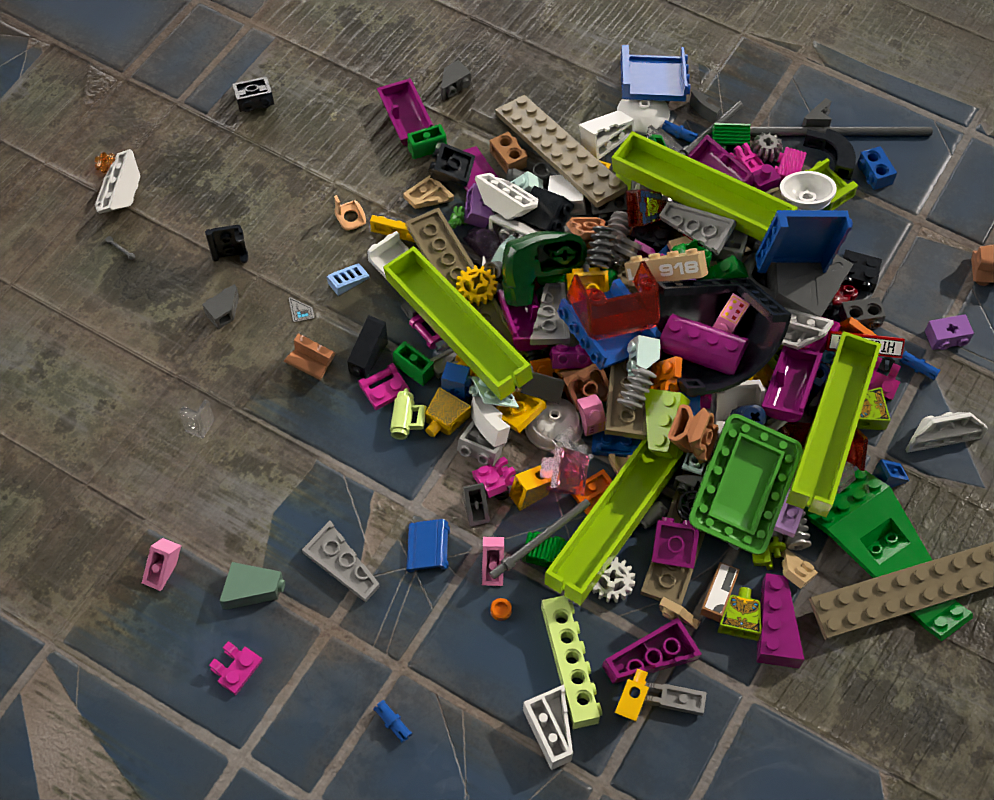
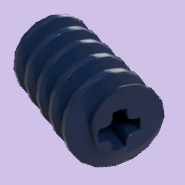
[730,405,767,425]

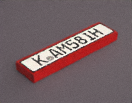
[825,330,905,358]

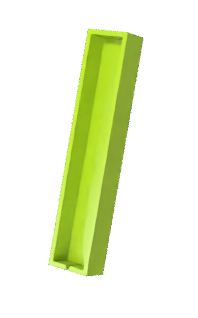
[611,131,798,242]
[383,246,533,401]
[786,331,882,517]
[545,436,687,606]

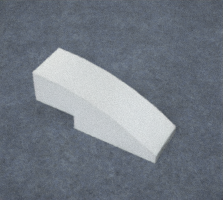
[471,396,510,447]

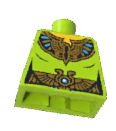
[856,387,891,430]
[717,587,762,641]

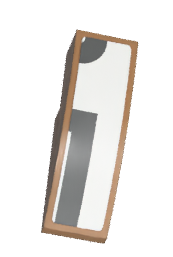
[700,562,740,622]

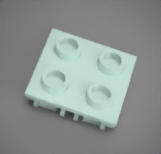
[469,376,519,409]

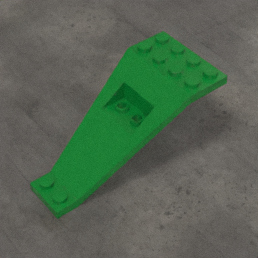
[804,468,973,641]

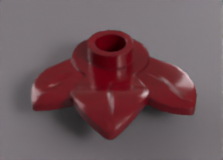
[832,285,858,305]

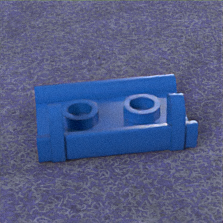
[591,431,640,457]
[406,519,450,572]

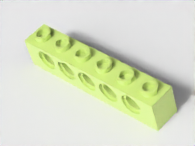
[541,595,602,729]

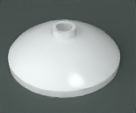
[617,99,670,135]

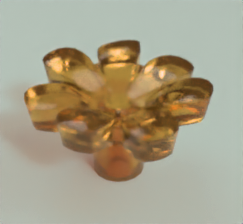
[95,152,116,173]

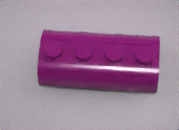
[377,78,433,146]
[687,135,755,186]
[497,289,548,351]
[660,314,749,375]
[762,345,823,422]

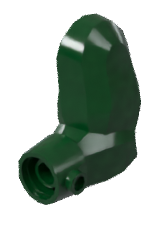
[502,231,587,307]

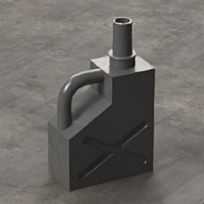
[744,236,853,317]

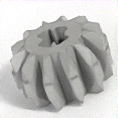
[751,132,783,163]

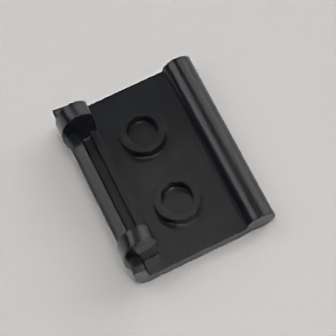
[205,225,249,263]

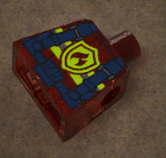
[626,189,668,227]

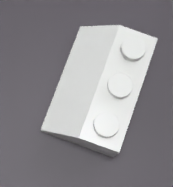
[489,213,543,245]

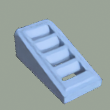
[327,263,370,296]

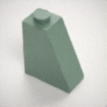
[220,562,285,610]

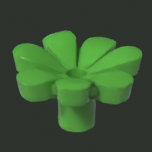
[448,206,467,229]

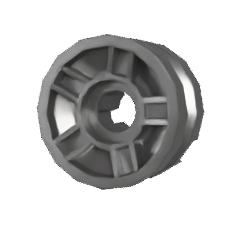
[611,235,642,257]

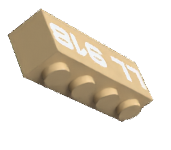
[624,248,708,286]

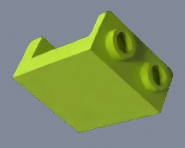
[805,158,858,210]

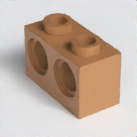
[490,132,528,174]

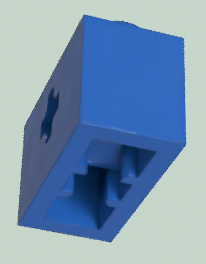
[441,362,472,402]

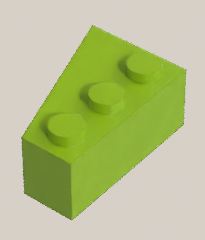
[644,389,690,459]

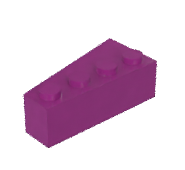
[756,573,804,669]
[602,617,702,684]

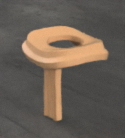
[334,195,366,231]

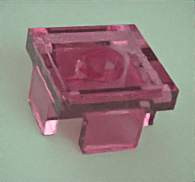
[540,447,589,496]

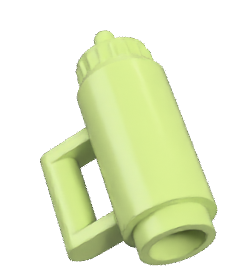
[390,388,427,440]

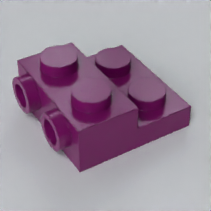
[549,344,593,369]
[651,517,699,569]

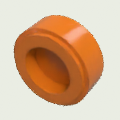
[490,598,512,621]

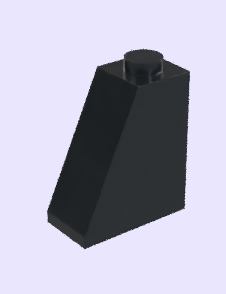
[347,315,388,379]

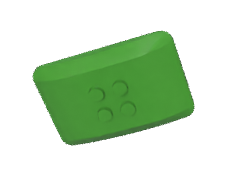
[689,414,803,555]

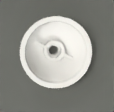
[780,171,837,210]
[524,398,583,452]

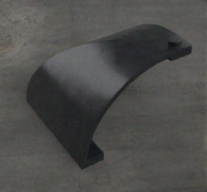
[656,277,792,397]

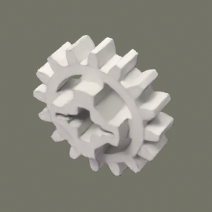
[592,557,635,603]

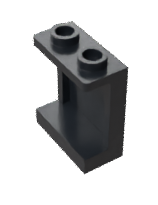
[516,186,574,232]

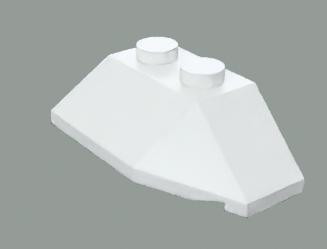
[95,149,140,214]
[475,173,538,220]
[781,307,834,349]
[905,412,988,453]

